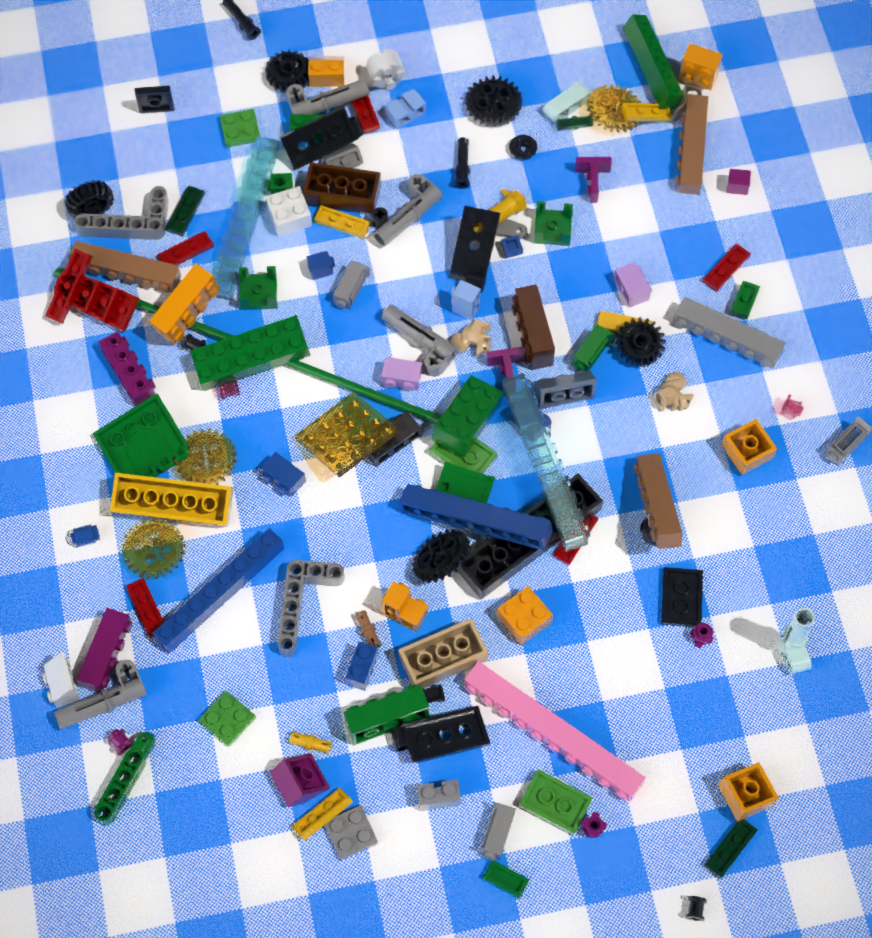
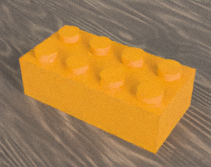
[149,263,220,345]

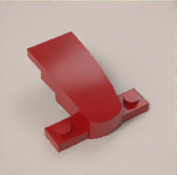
[45,248,140,332]

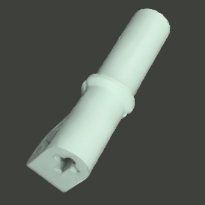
[779,608,815,675]

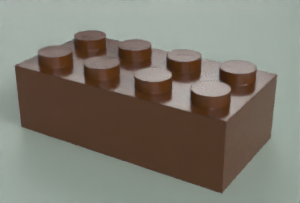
[303,162,381,214]
[511,284,555,370]

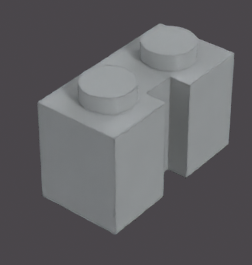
[417,779,461,811]

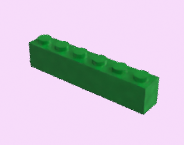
[623,14,684,109]

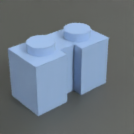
[385,89,426,130]
[451,280,481,321]

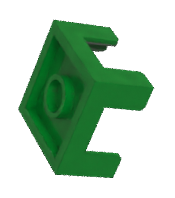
[534,201,573,246]
[239,266,278,310]

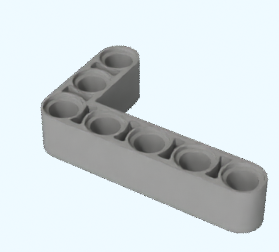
[74,186,169,240]
[278,560,345,658]

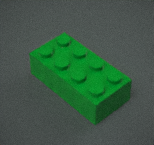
[432,375,504,457]
[343,685,429,746]

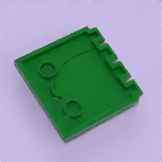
[93,393,191,477]

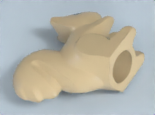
[450,319,491,358]
[655,372,694,411]

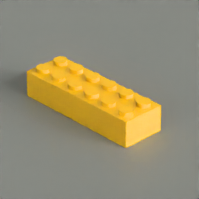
[110,473,234,526]

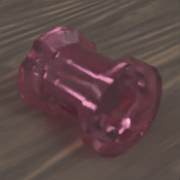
[218,379,240,400]

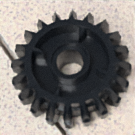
[265,49,309,93]
[65,180,114,219]
[615,317,666,367]

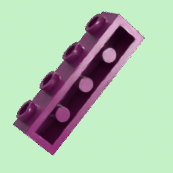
[98,331,156,406]
[76,607,133,693]

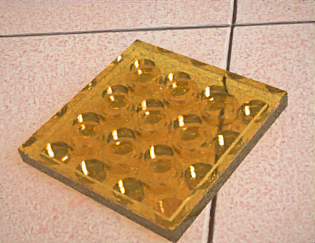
[295,392,399,478]

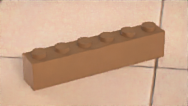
[675,94,709,195]
[68,240,181,293]
[634,453,682,549]

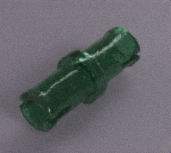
[556,115,594,131]

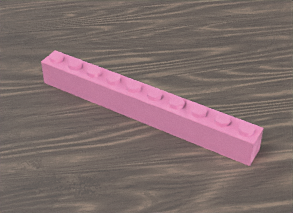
[464,661,646,802]

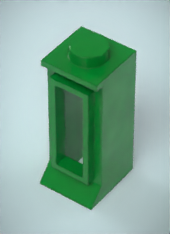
[572,324,614,371]

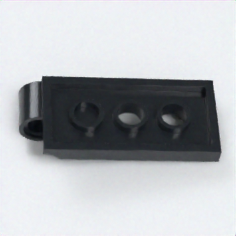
[279,107,364,170]
[449,205,501,293]
[390,706,490,764]

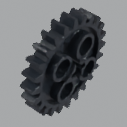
[465,75,522,127]
[411,529,471,583]

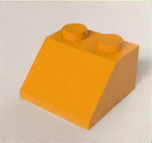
[308,56,345,87]

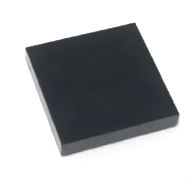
[134,85,175,114]

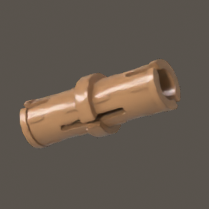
[354,610,382,648]

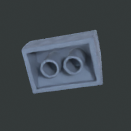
[534,371,597,409]

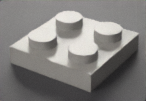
[325,805,378,861]

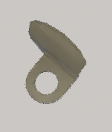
[671,84,702,123]

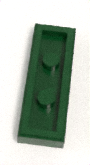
[166,185,205,237]
[704,819,758,880]

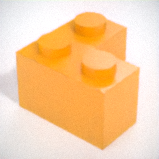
[381,581,428,632]

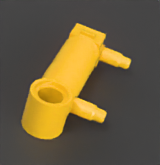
[472,188,527,242]

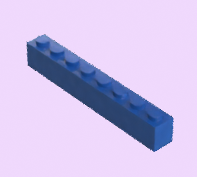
[398,484,553,550]
[153,528,284,654]

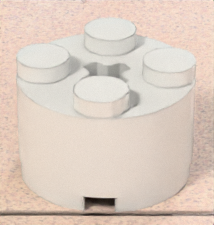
[366,49,406,90]

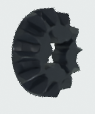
[509,135,537,161]

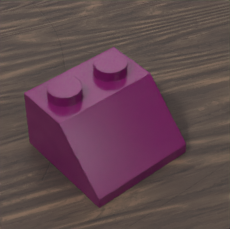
[269,753,330,807]

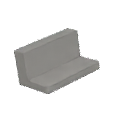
[321,143,364,168]

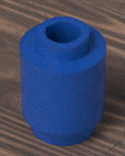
[70,524,100,547]

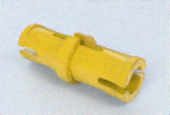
[289,731,332,754]

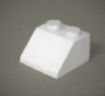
[42,652,80,708]

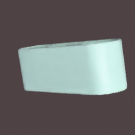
[543,81,593,123]

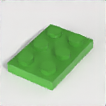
[429,439,498,474]
[519,769,593,835]

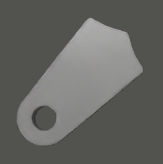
[496,219,527,238]

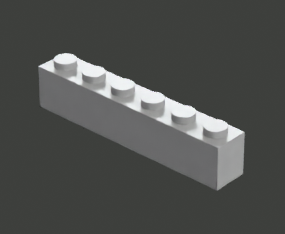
[673,296,786,369]

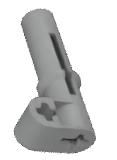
[286,78,370,114]
[373,174,443,247]
[382,304,459,377]
[54,660,147,730]

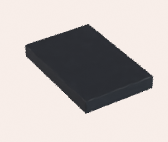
[661,567,703,627]

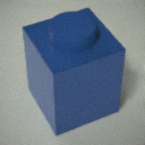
[306,250,336,280]

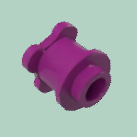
[690,623,713,648]
[108,729,134,756]
[582,812,607,838]

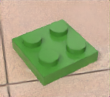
[220,108,261,148]
[199,691,256,747]

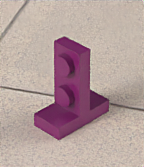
[575,157,612,203]
[486,347,525,398]

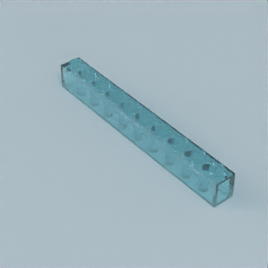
[212,136,279,301]
[502,373,591,552]

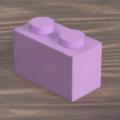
[614,262,652,308]
[381,357,422,391]

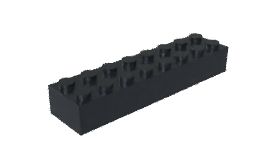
[457,473,603,600]

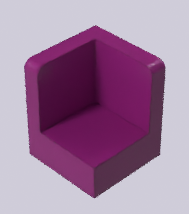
[726,168,751,195]

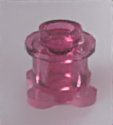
[780,394,804,419]

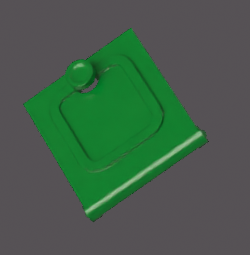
[436,462,495,503]

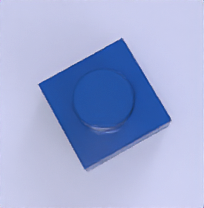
[501,235,523,258]

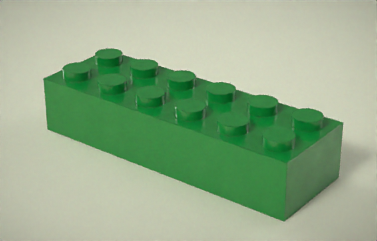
[190,315,311,391]

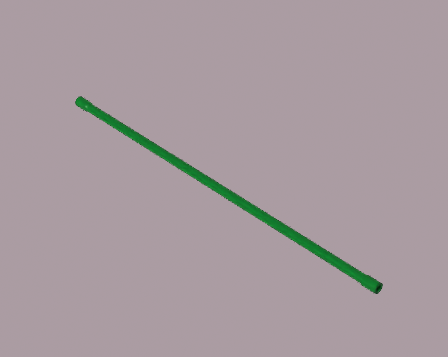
[54,267,442,425]

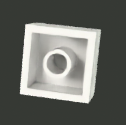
[265,186,312,237]

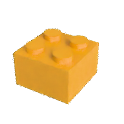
[678,43,723,91]
[721,419,777,475]
[496,586,553,646]
[718,762,779,822]

